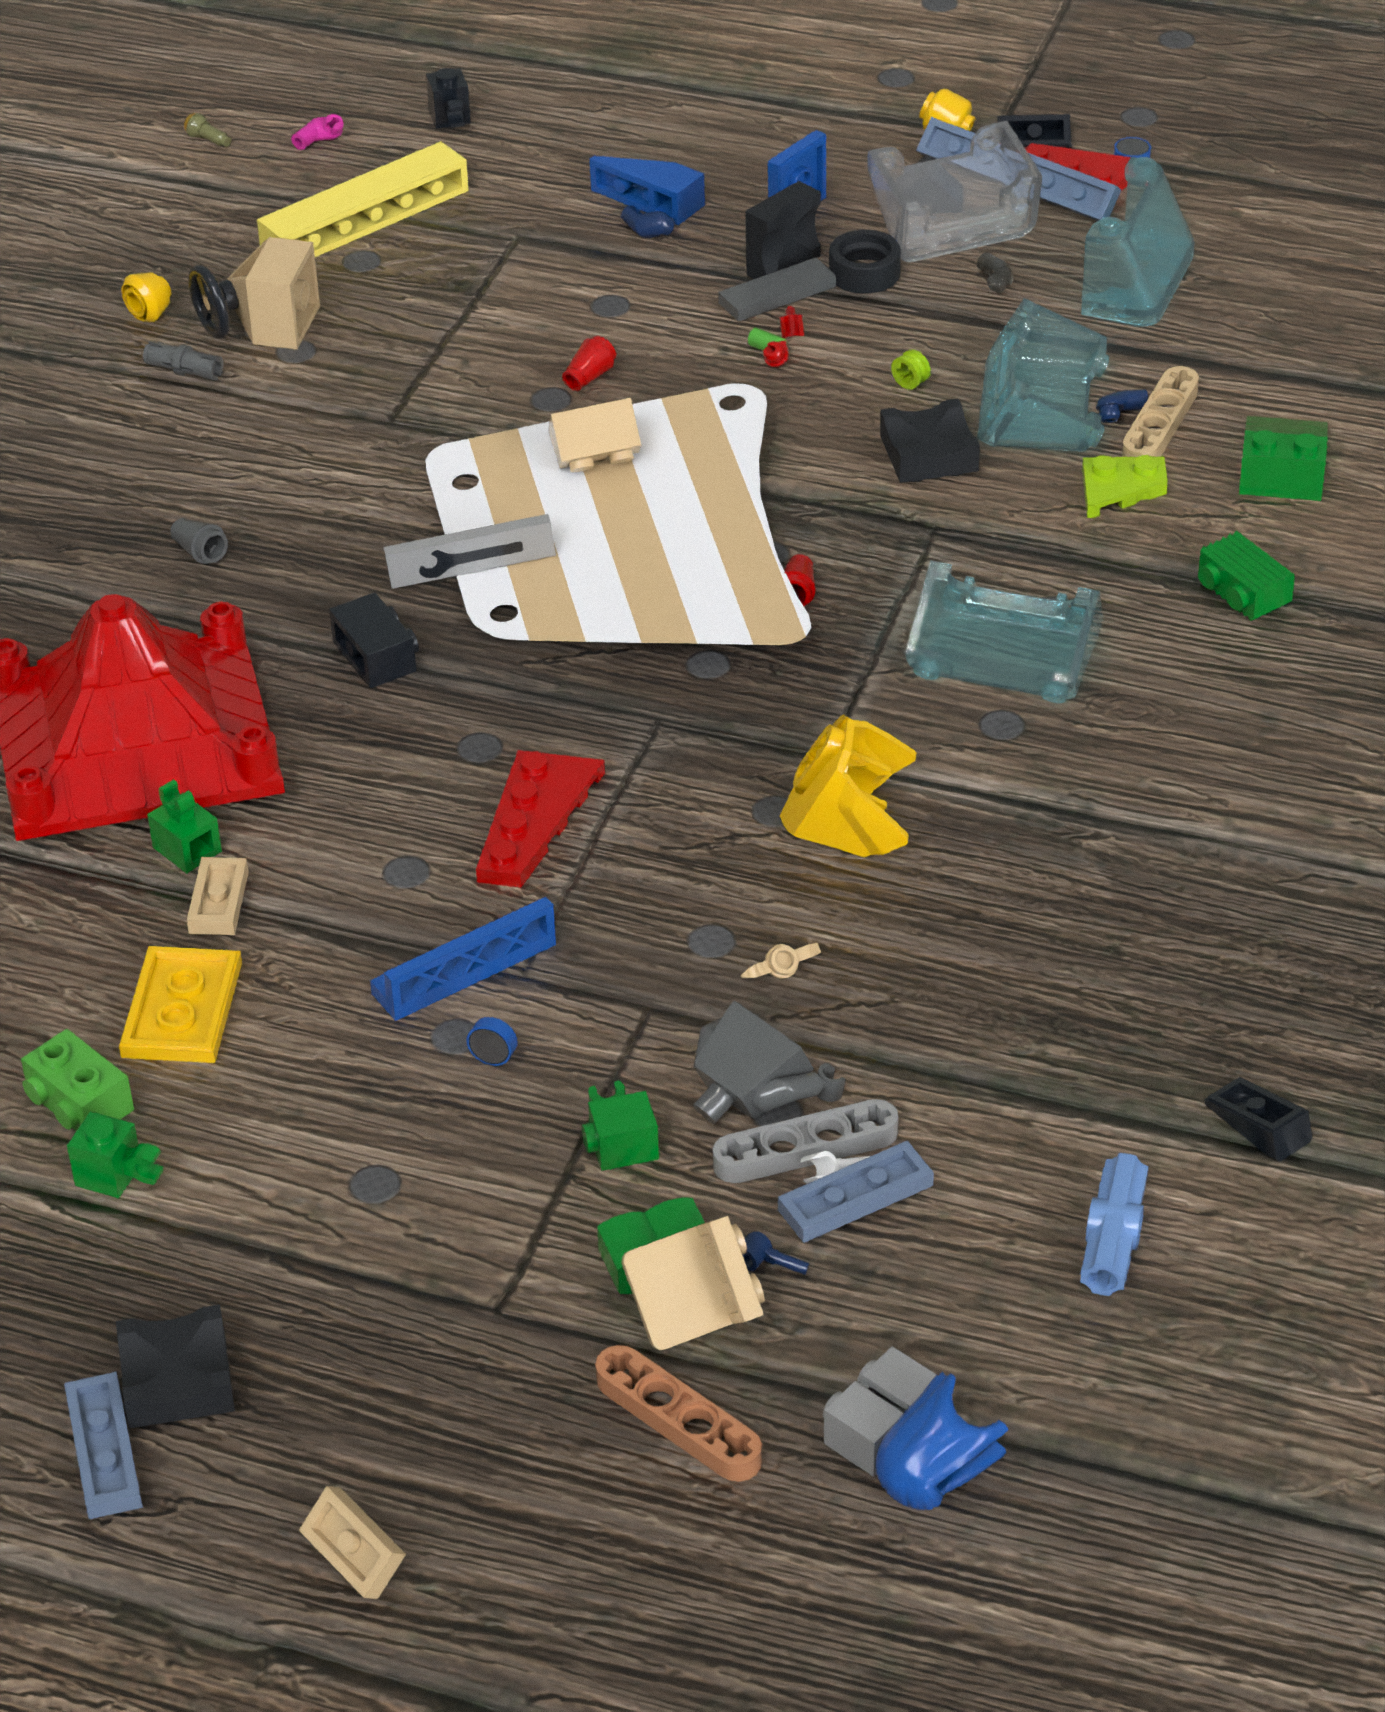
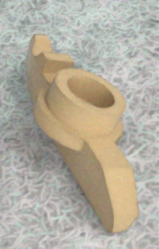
[741,943,821,979]

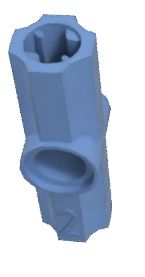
[1080,1153,1148,1296]

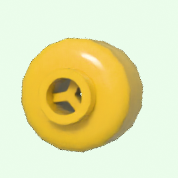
[919,89,976,131]

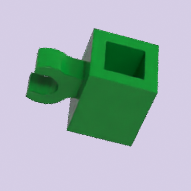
[147,779,222,874]
[582,1080,659,1171]
[67,1111,164,1198]

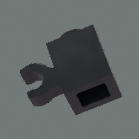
[426,68,471,129]

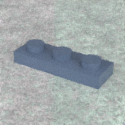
[778,1141,934,1243]
[64,1372,143,1519]

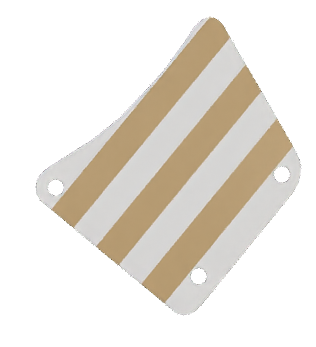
[425,383,811,645]

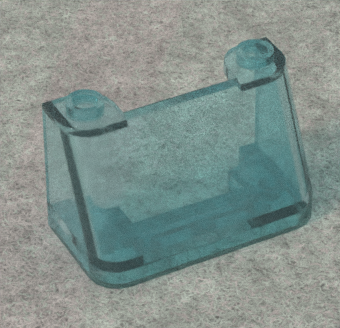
[1081,157,1195,326]
[977,298,1109,452]
[905,561,1103,703]

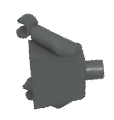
[693,1000,846,1124]

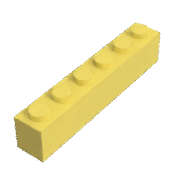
[257,141,469,257]

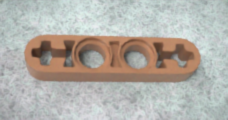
[595,1345,762,1482]

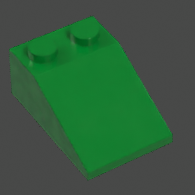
[1239,416,1328,501]

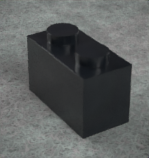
[329,592,419,689]

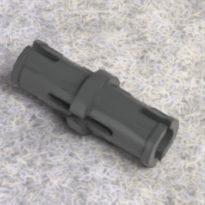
[143,340,224,381]

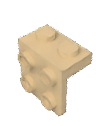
[621,1216,764,1350]

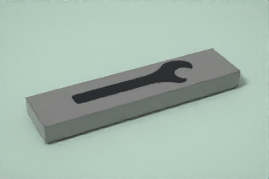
[383,514,556,589]

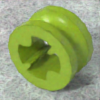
[891,349,931,390]

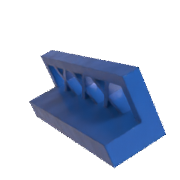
[370,897,556,1021]

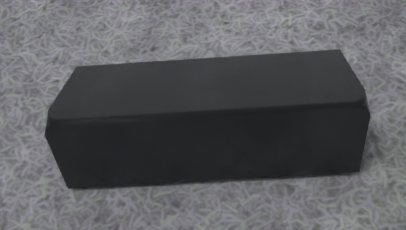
[996,114,1072,150]

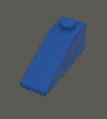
[589,156,705,225]

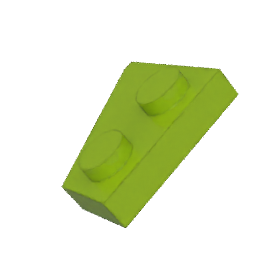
[1082,455,1168,518]

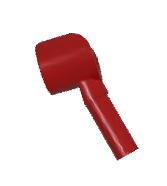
[779,306,805,338]

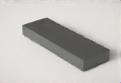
[718,258,836,321]

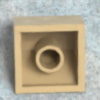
[548,398,641,472]

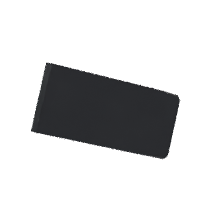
[1204,1077,1312,1162]

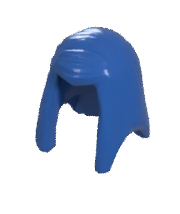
[875,1372,1009,1510]

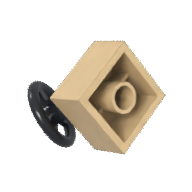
[188,237,320,349]

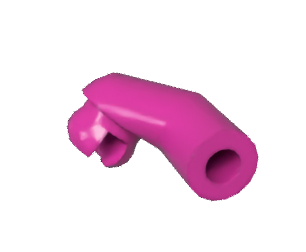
[291,114,344,150]

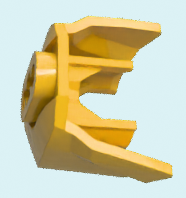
[780,714,917,857]

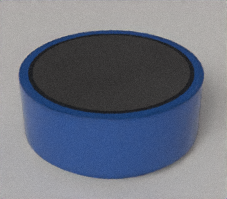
[1114,137,1151,165]
[467,1017,518,1066]

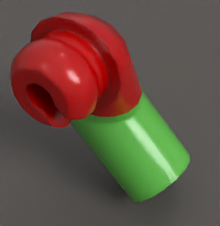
[748,327,789,368]

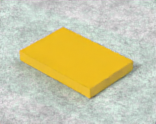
[119,946,242,1063]

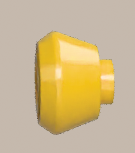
[121,272,171,323]

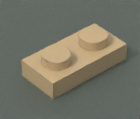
[187,857,249,935]
[299,1486,406,1599]

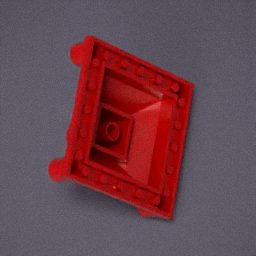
[0,594,285,841]

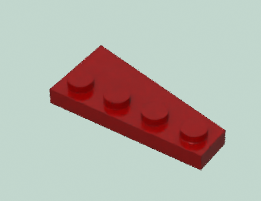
[476,750,605,888]

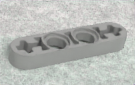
[713,1099,899,1183]

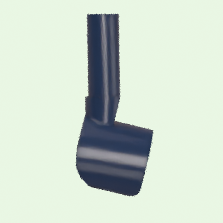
[742,1231,810,1275]

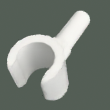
[800,1151,870,1184]

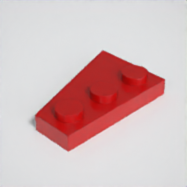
[1022,143,1145,191]

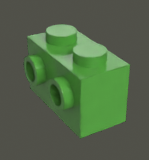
[21,1029,134,1131]

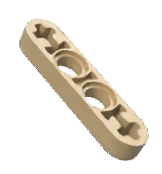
[1122,366,1199,457]

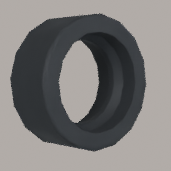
[829,229,901,294]

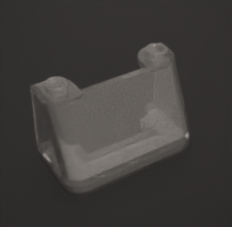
[867,121,1042,262]

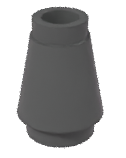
[171,518,228,564]

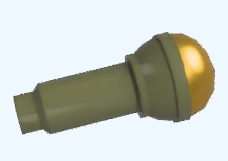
[184,113,231,147]

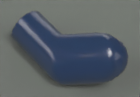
[621,205,675,238]
[1096,389,1148,423]

